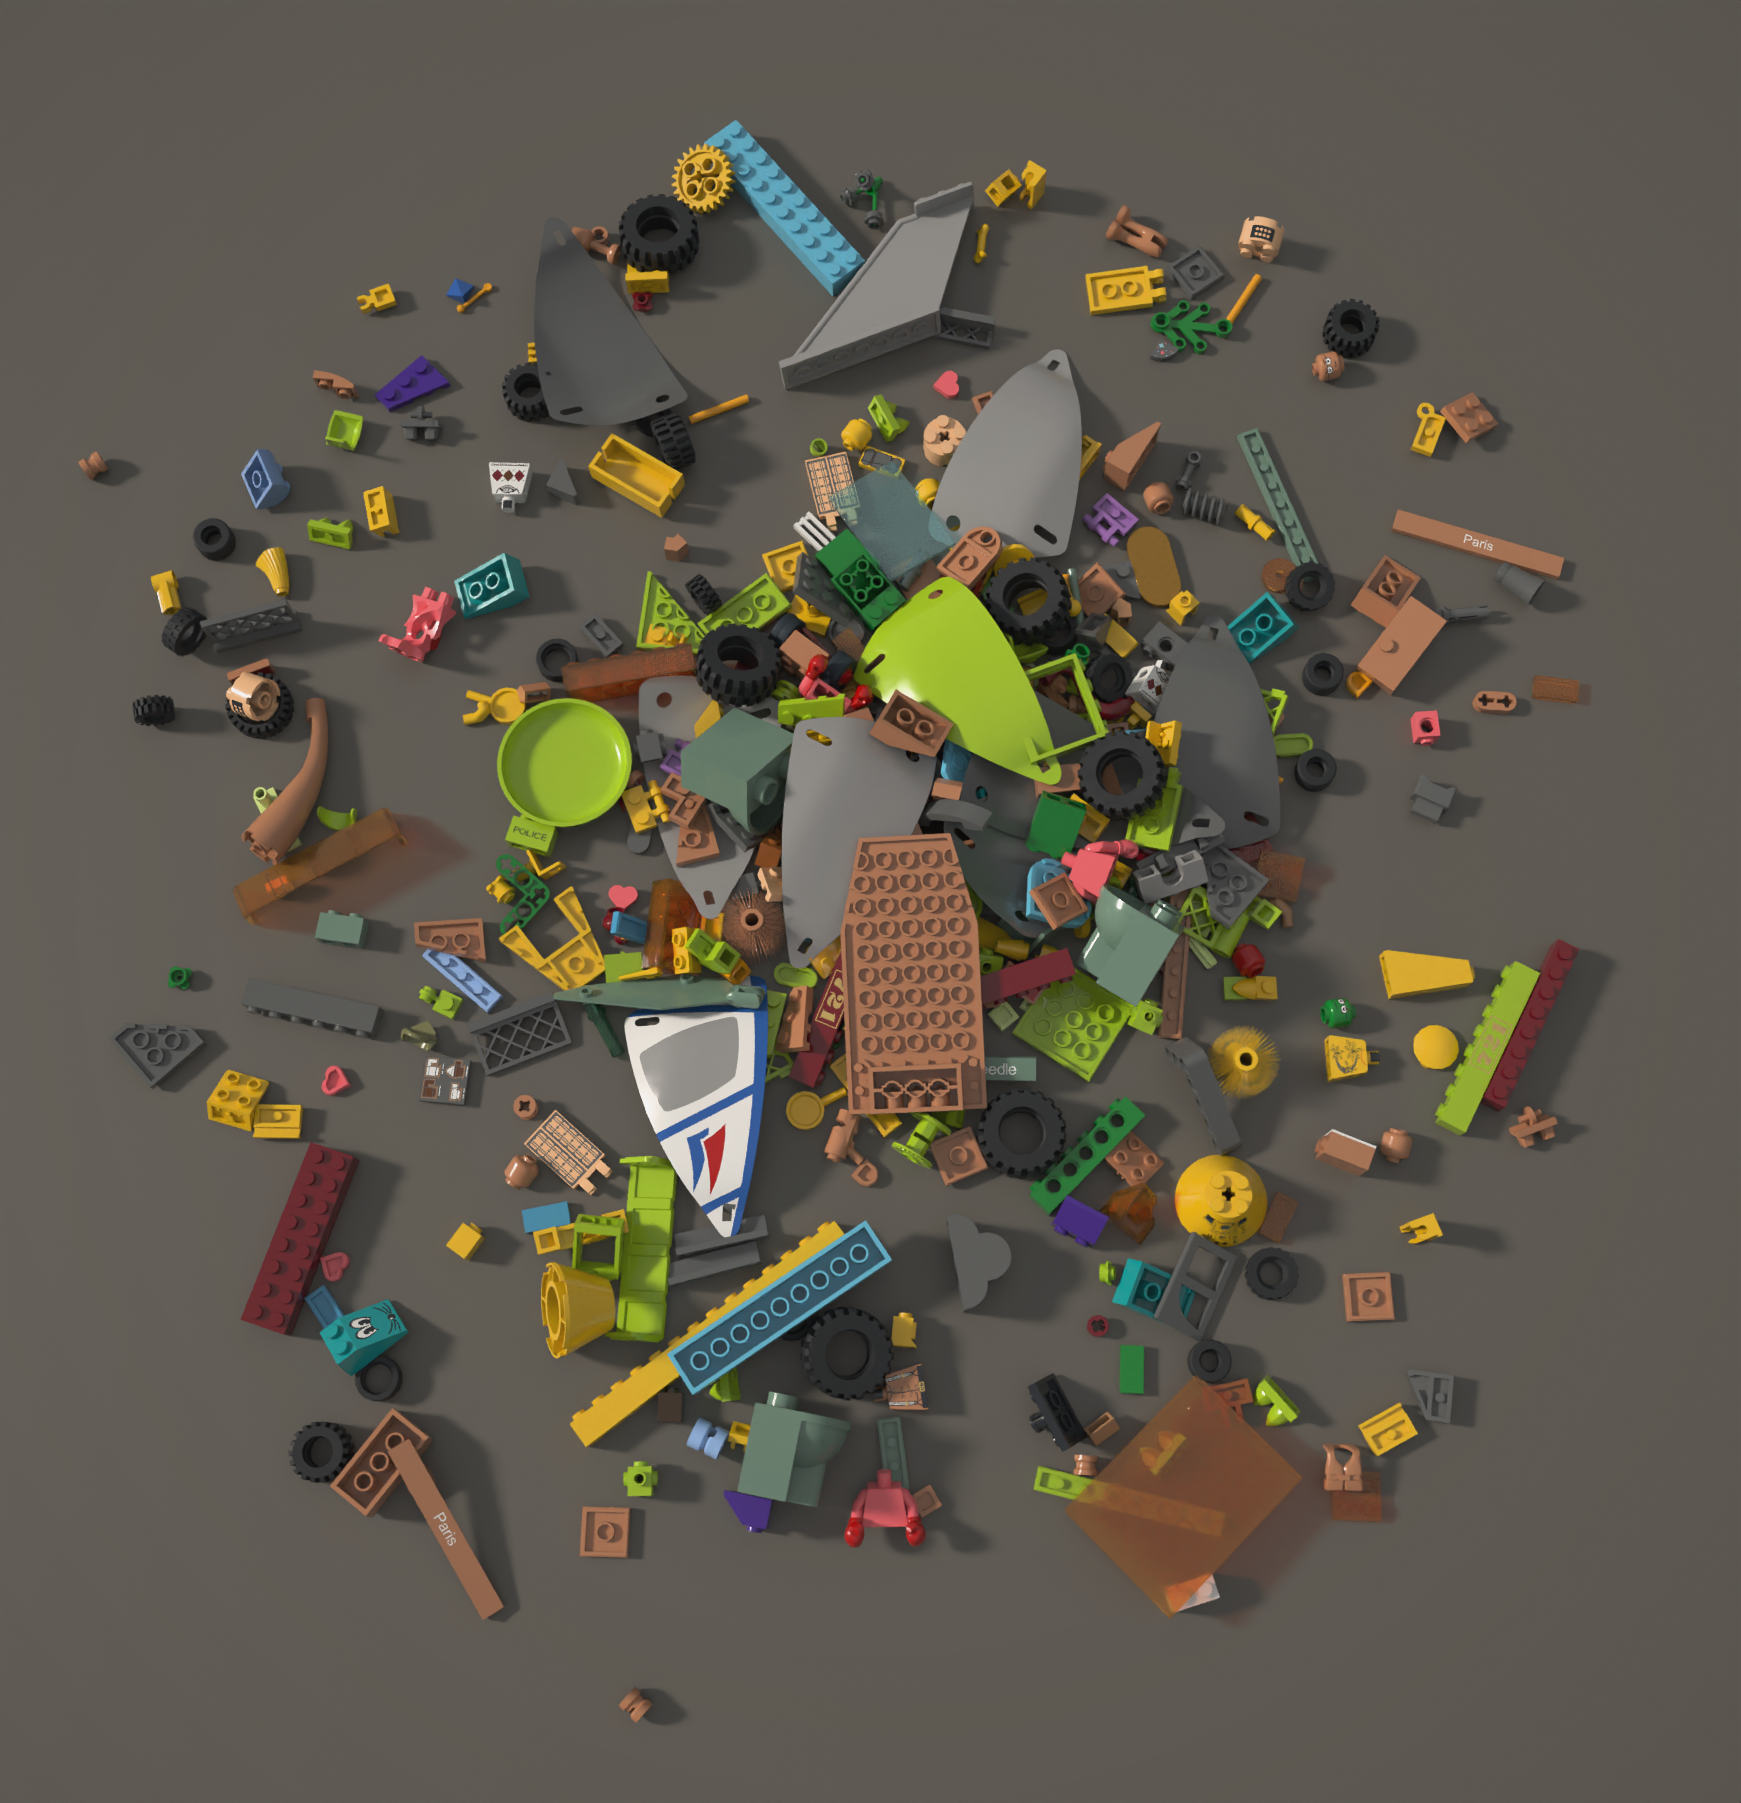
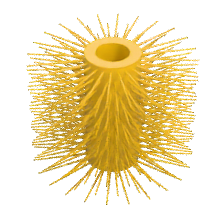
[1207,1025,1280,1100]

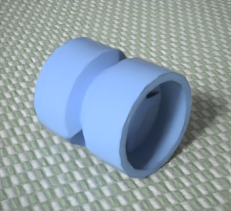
[687,1417,730,1460]

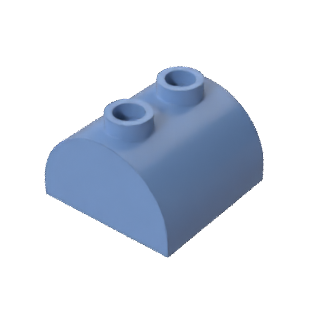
[241,449,290,509]

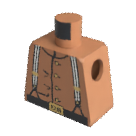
[873,1364,928,1410]

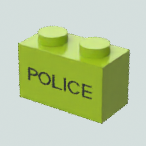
[505,815,559,858]

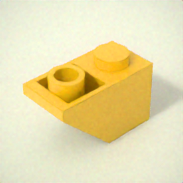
[694,700,724,738]

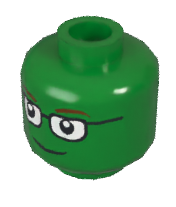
[1320,998,1356,1028]

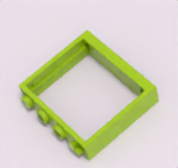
[1022,653,1109,765]

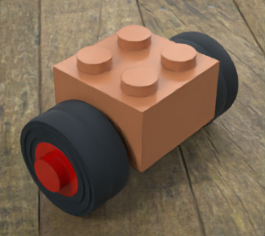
[769,613,858,691]

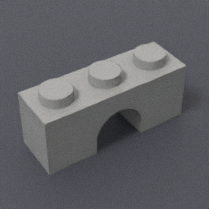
[1133,849,1209,904]

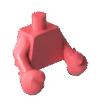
[1061,839,1139,905]

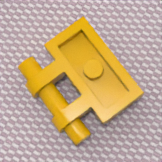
[621,780,670,835]

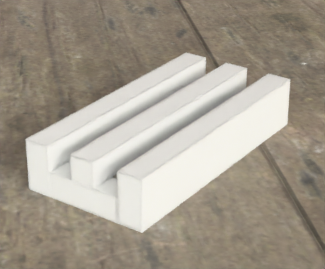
[794,512,836,552]

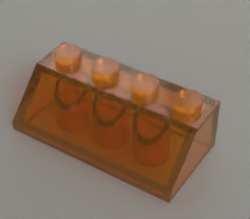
[641,878,701,975]

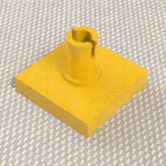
[788,594,832,638]

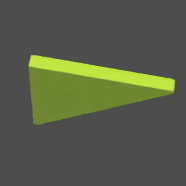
[636,571,705,656]

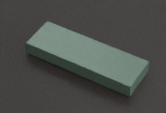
[877,1417,909,1489]

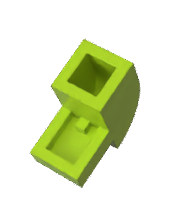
[684,929,741,973]

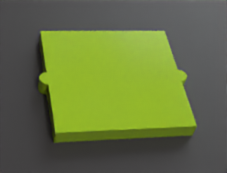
[604,951,643,983]

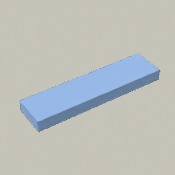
[422,949,504,1014]

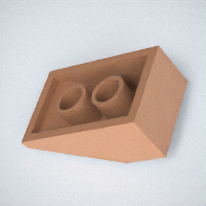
[1102,421,1161,492]
[1351,555,1421,628]
[869,689,953,757]

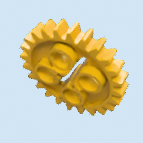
[672,144,735,214]

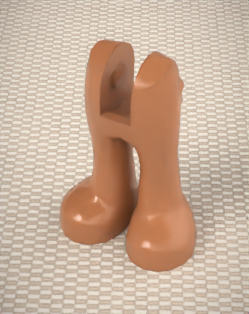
[1105,204,1168,258]

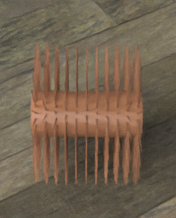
[718,888,787,966]

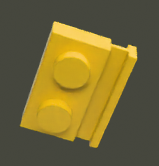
[253,1104,303,1139]
[1358,1403,1418,1457]

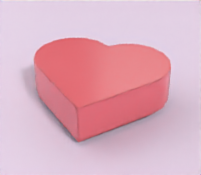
[933,371,959,399]
[609,885,638,910]
[322,1066,351,1096]
[320,1252,350,1282]

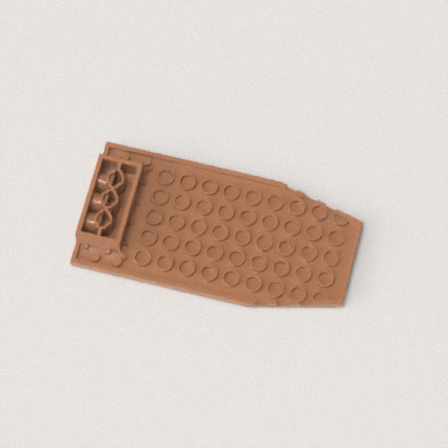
[840,833,987,1114]

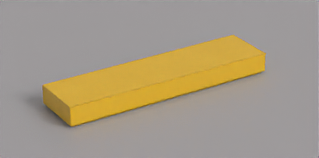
[829,1053,902,1138]

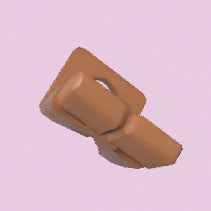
[1323,1443,1363,1491]

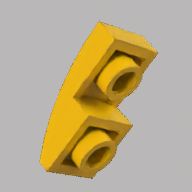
[1104,613,1139,658]

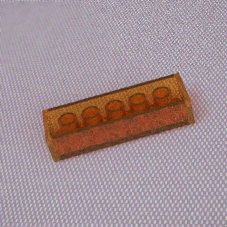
[561,643,696,703]

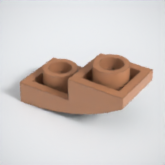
[313,370,359,399]

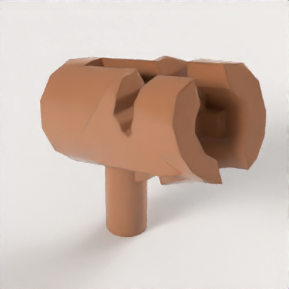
[824,1109,864,1165]

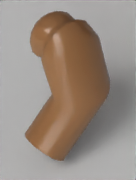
[1270,898,1293,929]

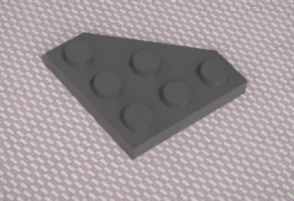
[793,552,851,627]
[1202,844,1269,930]
[108,1023,206,1089]

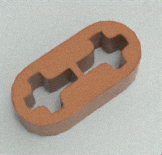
[1472,691,1517,714]

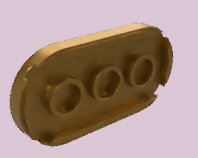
[1126,527,1181,608]

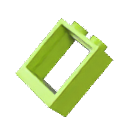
[572,1214,625,1281]

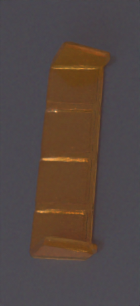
[232,807,408,925]

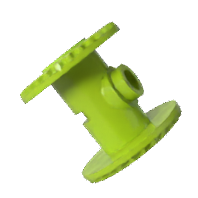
[892,1112,951,1169]

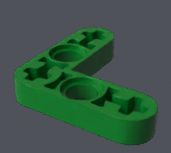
[496,854,550,935]

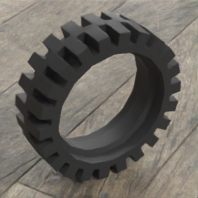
[225,672,294,739]

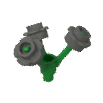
[840,169,884,230]

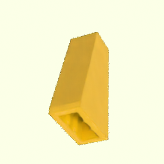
[1379,950,1475,999]

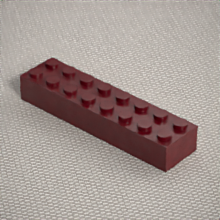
[240,1142,360,1336]

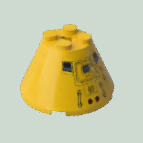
[1175,1155,1267,1247]

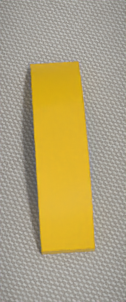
[533,1209,629,1255]

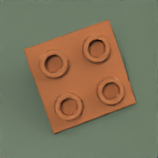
[1104,1131,1164,1191]

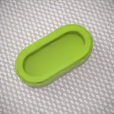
[1273,733,1313,758]
[774,963,818,989]

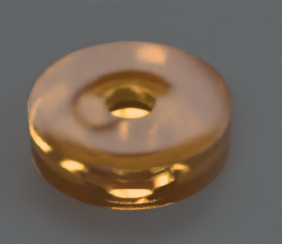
[1261,558,1295,593]

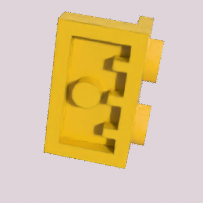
[672,927,702,974]

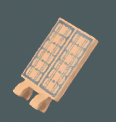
[805,452,860,533]
[524,1110,613,1196]

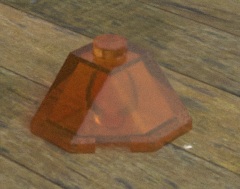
[1100,1183,1157,1245]

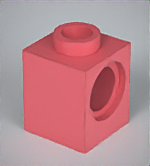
[1410,711,1441,746]

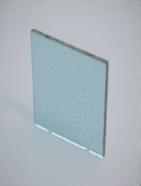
[828,461,955,582]

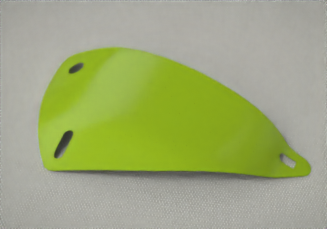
[854,577,1062,785]

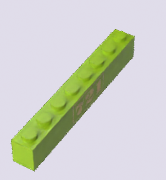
[1435,961,1540,1136]

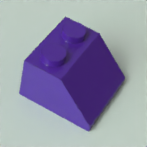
[1051,1195,1109,1248]
[724,1490,774,1533]

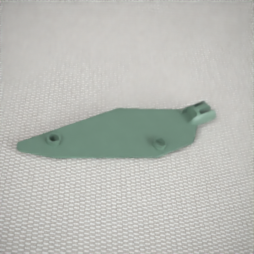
[553,974,766,1010]

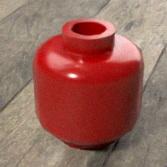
[1231,944,1265,978]

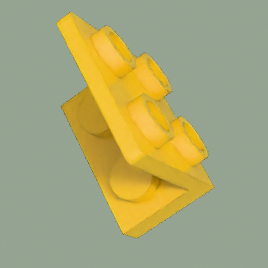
[625,259,669,294]
[207,1070,269,1132]

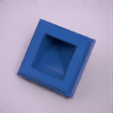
[446,278,474,304]

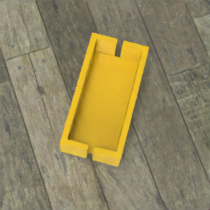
[588,433,685,518]

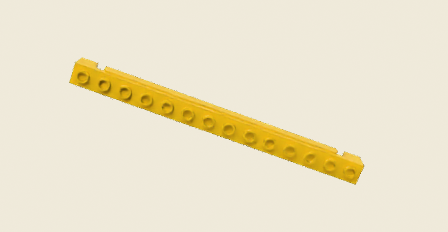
[570,1221,844,1447]

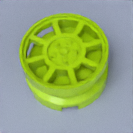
[770,680,802,702]

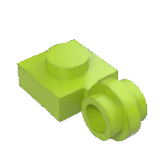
[419,986,464,1020]

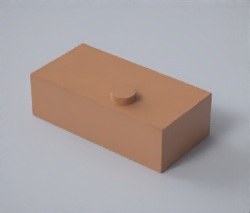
[1356,596,1447,695]
[330,1408,434,1518]

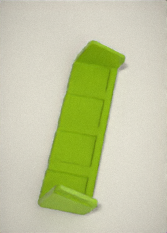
[605,1156,677,1343]

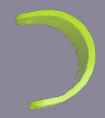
[317,806,358,832]

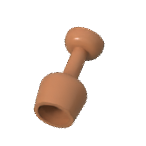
[571,227,621,265]

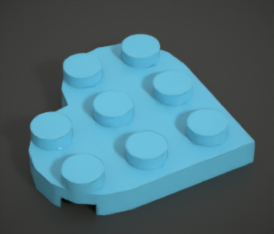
[1026,858,1092,928]

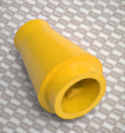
[994,939,1029,962]

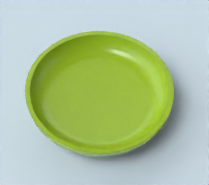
[497,698,632,828]

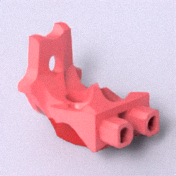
[378,587,456,663]

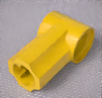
[151,570,182,615]

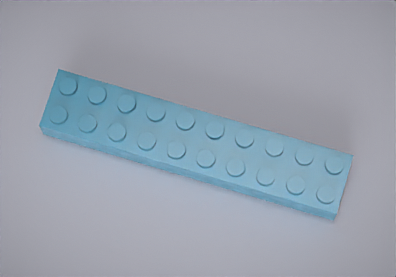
[704,120,865,297]
[667,1220,892,1395]

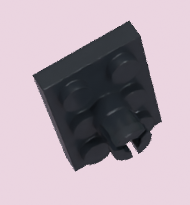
[1028,1373,1087,1452]

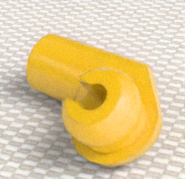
[463,701,491,725]

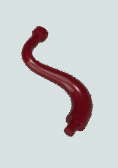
[1039,667,1135,721]

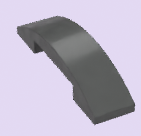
[918,799,994,831]

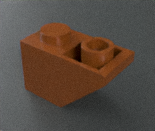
[755,824,783,867]

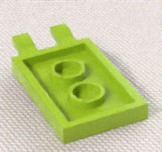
[1125,767,1184,852]

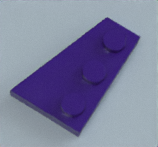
[375,355,450,412]

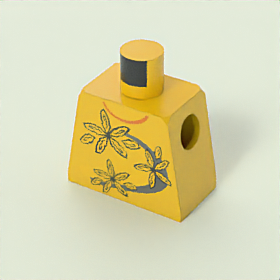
[1324,1035,1380,1082]

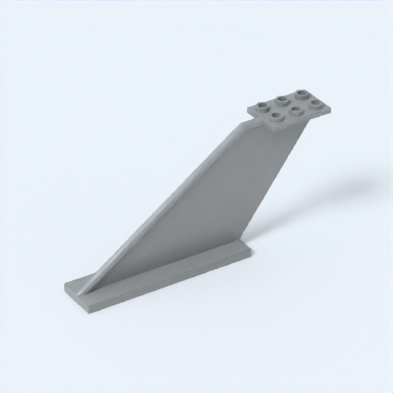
[779,181,974,390]

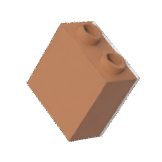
[1314,1129,1377,1176]

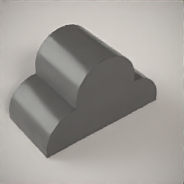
[945,1214,1011,1313]

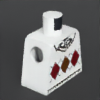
[489,462,533,513]
[1125,660,1170,716]

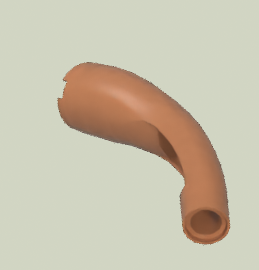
[241,698,328,865]

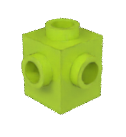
[979,947,1004,976]
[1127,998,1163,1035]
[623,1461,658,1496]

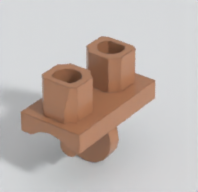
[1037,675,1069,708]
[1509,1106,1558,1147]

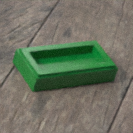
[1119,1345,1144,1394]

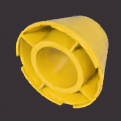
[541,1262,615,1358]

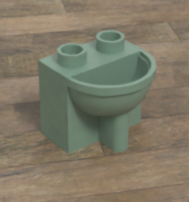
[681,708,794,835]
[1076,884,1186,1007]
[737,1392,852,1507]

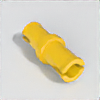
[1234,504,1276,541]

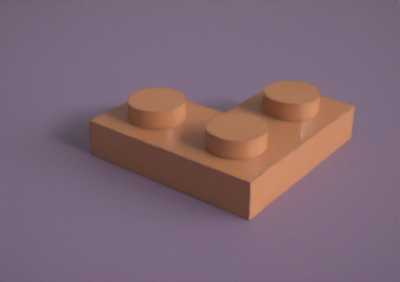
[661,772,707,829]

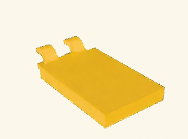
[1085,266,1167,315]

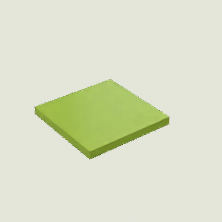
[1012,968,1132,1082]

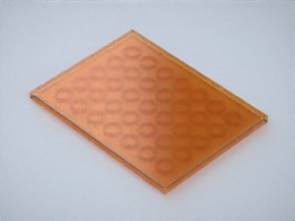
[1064,1375,1303,1619]

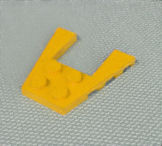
[499,886,605,991]

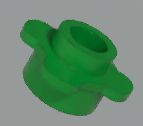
[168,966,192,990]

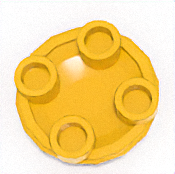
[1413,1025,1459,1069]

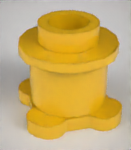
[486,875,516,904]

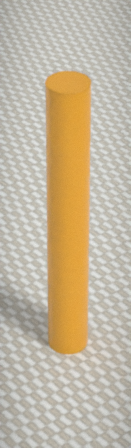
[1226,274,1262,324]
[688,394,749,424]

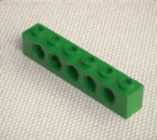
[1029,1096,1145,1216]

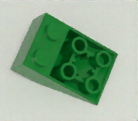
[831,552,906,633]

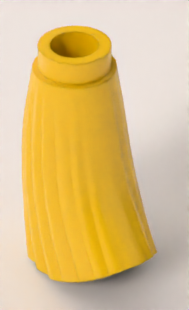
[256,547,289,597]

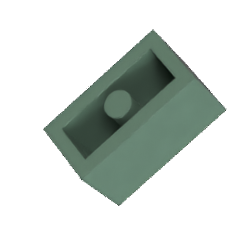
[315,910,369,949]

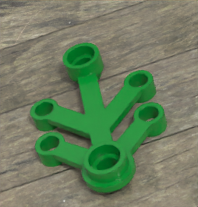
[1150,300,1232,355]

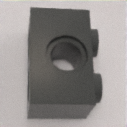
[1141,621,1188,672]

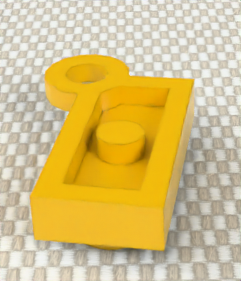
[1411,403,1446,457]

